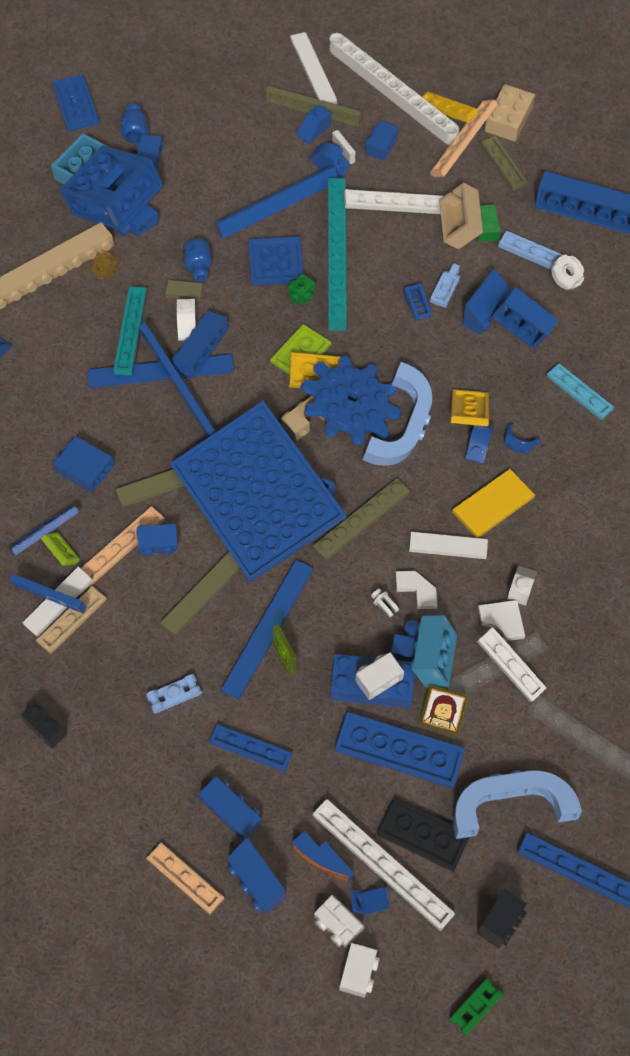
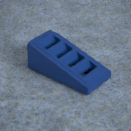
[403,283,432,321]

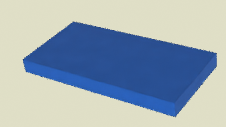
[52,74,100,132]

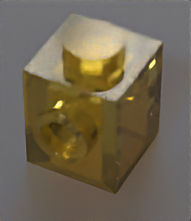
[90,252,120,281]

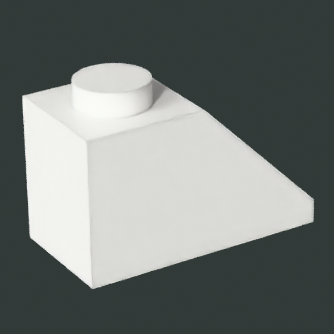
[177,299,196,341]
[507,566,537,606]

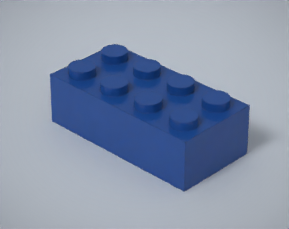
[330,654,414,708]

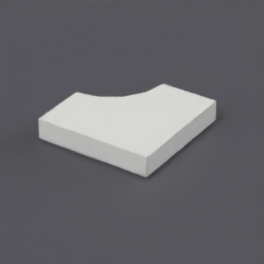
[478,600,525,641]

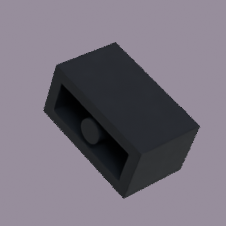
[20,701,67,749]

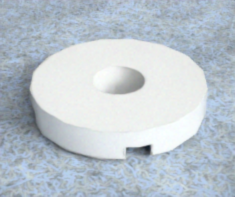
[551,255,584,290]

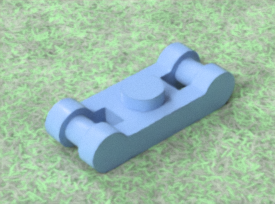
[146,674,202,714]

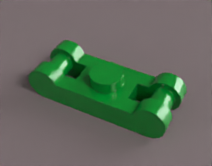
[450,978,505,1036]

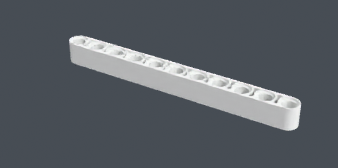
[330,33,459,145]

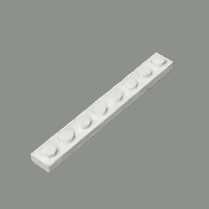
[313,799,455,931]

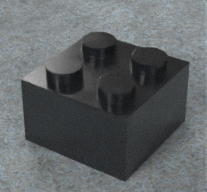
[477,889,527,949]

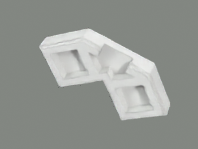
[396,571,437,609]

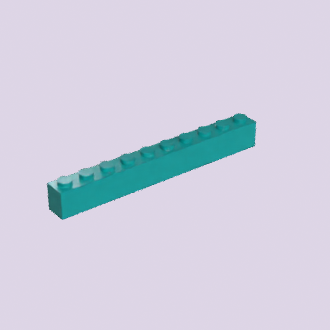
[328,178,347,331]

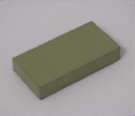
[165,280,203,301]

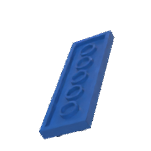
[335,712,465,789]

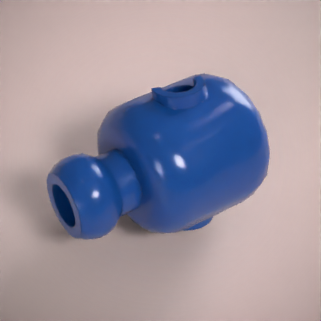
[120,103,149,143]
[182,238,212,282]

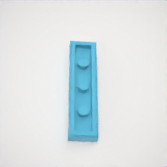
[546,363,614,420]

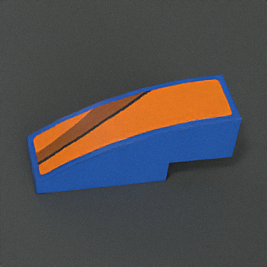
[292,831,354,881]

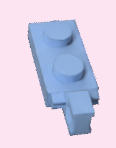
[430,263,460,308]

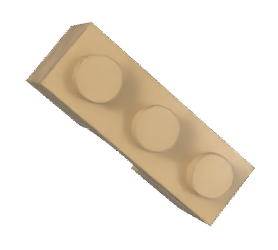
[281,395,325,442]

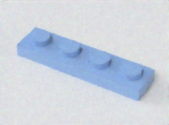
[498,231,563,269]

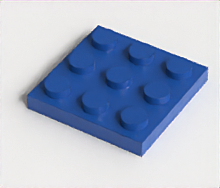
[249,236,303,286]

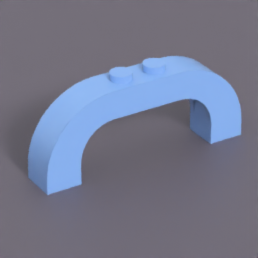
[362,362,432,466]
[453,770,582,839]

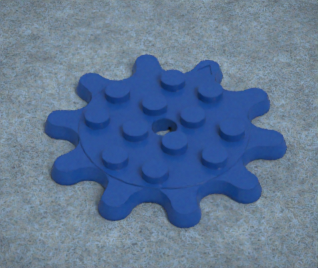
[300,356,401,445]

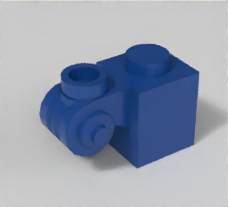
[391,620,419,662]

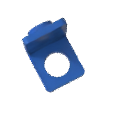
[350,887,390,915]

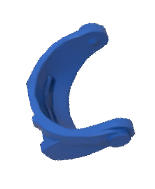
[504,424,541,454]

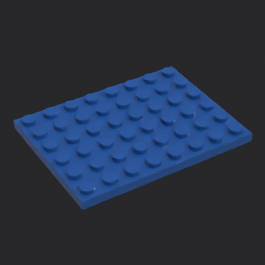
[170,401,347,583]

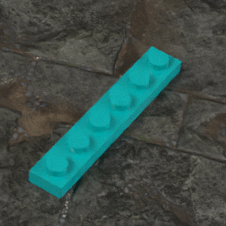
[113,287,147,375]

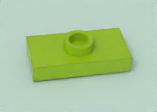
[41,532,80,566]

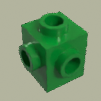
[288,273,316,306]

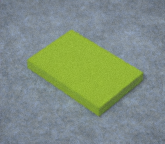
[270,324,331,374]

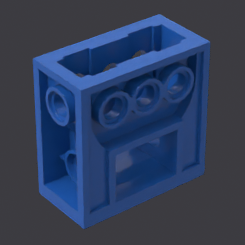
[59,145,163,231]

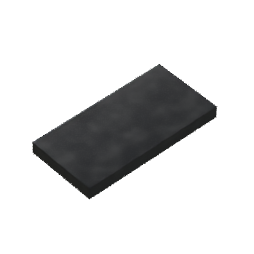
[377,797,470,872]

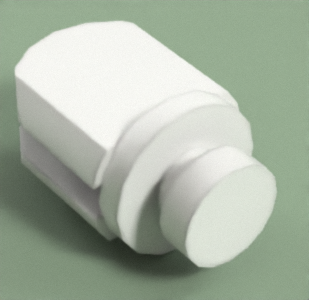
[371,588,399,618]

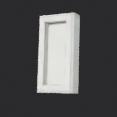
[332,130,355,164]

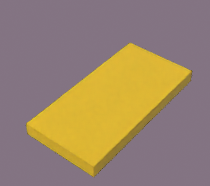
[452,469,535,538]

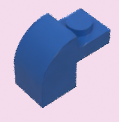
[309,143,351,177]
[465,424,495,463]

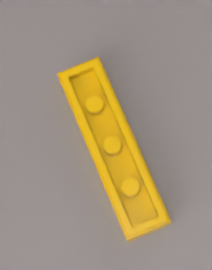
[422,92,478,123]

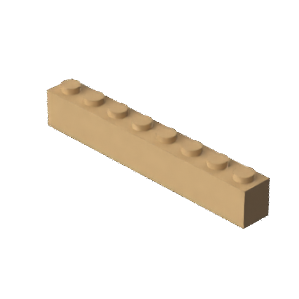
[0,222,114,309]

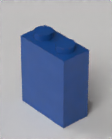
[53,436,114,493]

